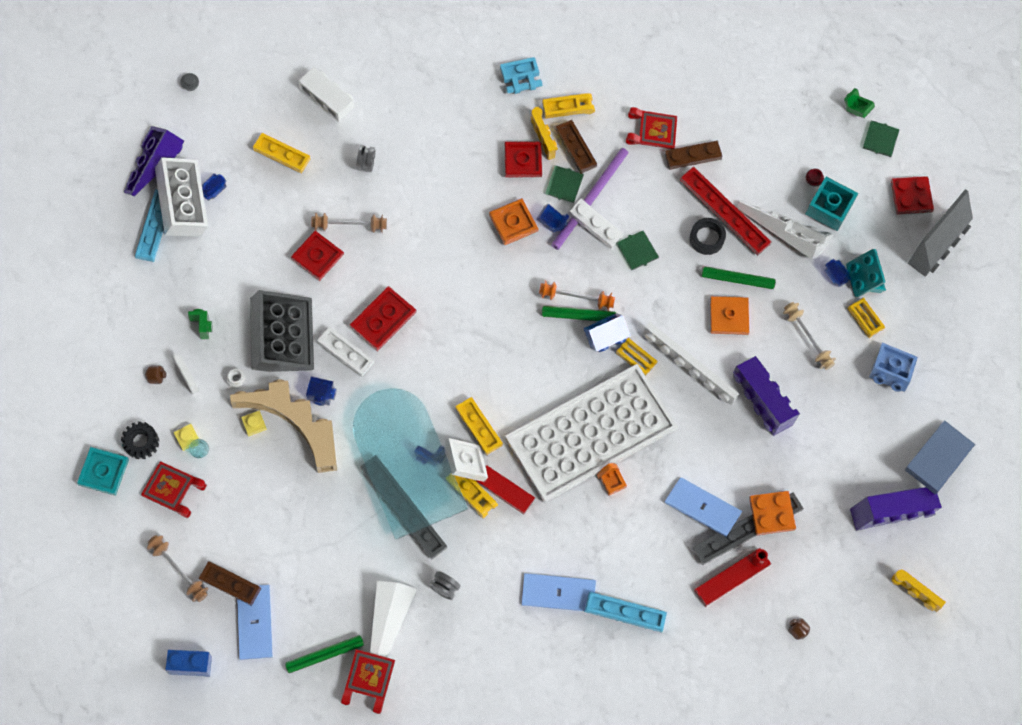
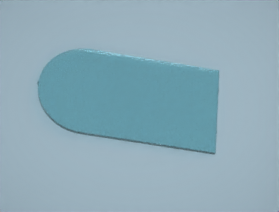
[353,388,468,540]

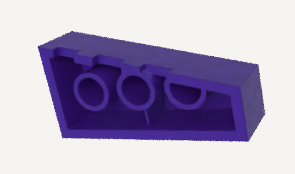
[733,356,800,436]
[850,487,942,531]

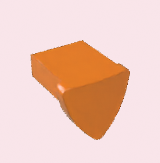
[597,463,627,496]

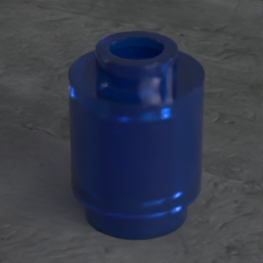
[202,173,227,201]
[824,259,851,287]

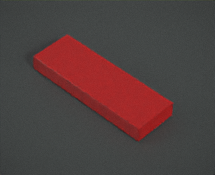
[476,465,535,515]

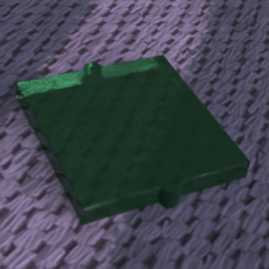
[863,120,900,157]
[545,165,584,203]
[616,230,659,270]

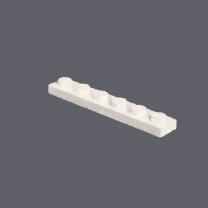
[643,322,739,405]

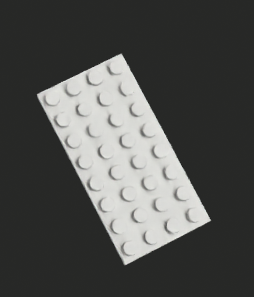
[505,364,678,503]

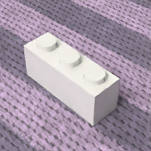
[299,67,354,122]

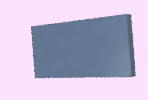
[905,420,976,495]

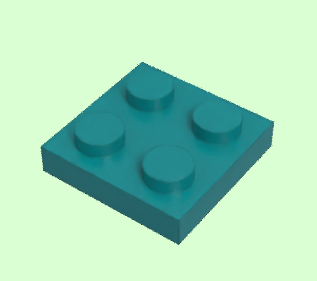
[77,447,129,496]

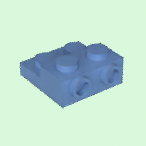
[869,342,918,392]

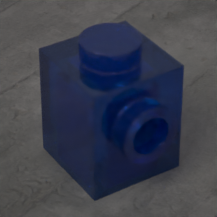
[306,376,337,406]

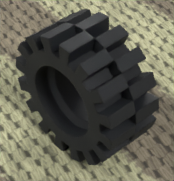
[121,421,160,459]

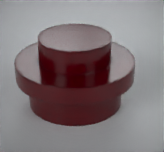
[805,168,824,186]

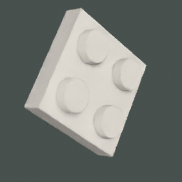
[444,438,488,482]

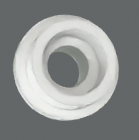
[226,368,246,388]

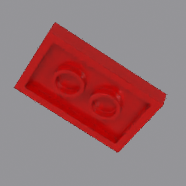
[349,286,417,352]

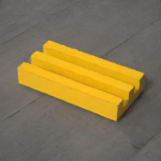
[847,297,885,338]
[616,338,658,376]

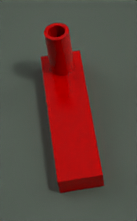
[694,548,771,607]

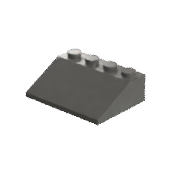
[908,189,973,277]
[250,290,314,372]

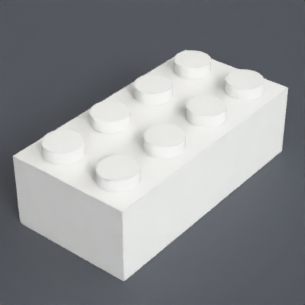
[155,158,208,236]

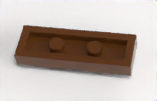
[555,120,597,174]
[665,140,723,170]
[198,561,262,606]

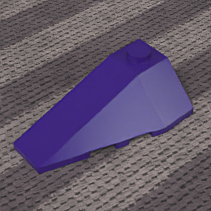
[124,126,184,196]

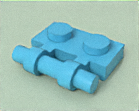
[500,57,543,94]

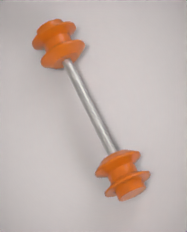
[539,280,615,311]

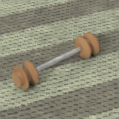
[311,213,387,233]
[147,535,208,602]

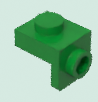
[844,88,875,118]
[188,309,213,339]

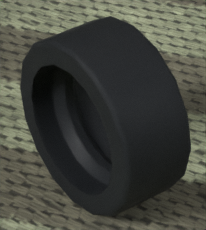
[690,218,726,255]

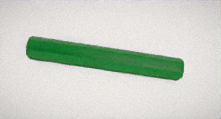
[702,267,776,289]
[542,306,616,321]
[285,635,364,673]

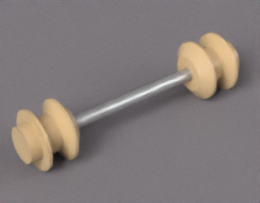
[783,302,836,370]

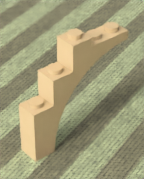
[230,379,338,473]

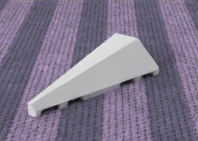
[737,200,833,260]
[370,581,417,657]

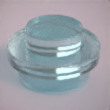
[189,439,209,458]

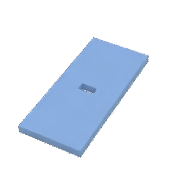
[665,477,742,537]
[522,573,596,611]
[237,585,273,660]

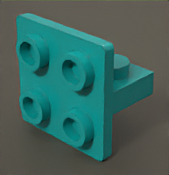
[846,249,886,297]

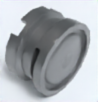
[356,145,376,173]
[429,571,461,600]

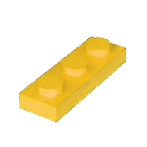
[253,133,311,174]
[455,397,503,456]

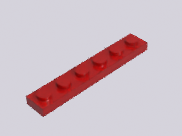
[680,167,772,256]

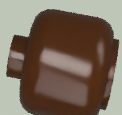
[145,365,167,384]
[788,618,810,640]

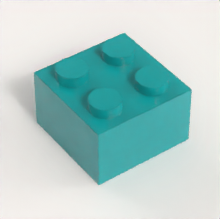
[805,176,859,231]

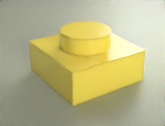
[241,410,267,437]
[173,424,200,451]

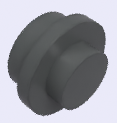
[181,73,199,91]

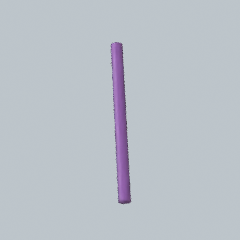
[551,148,629,250]

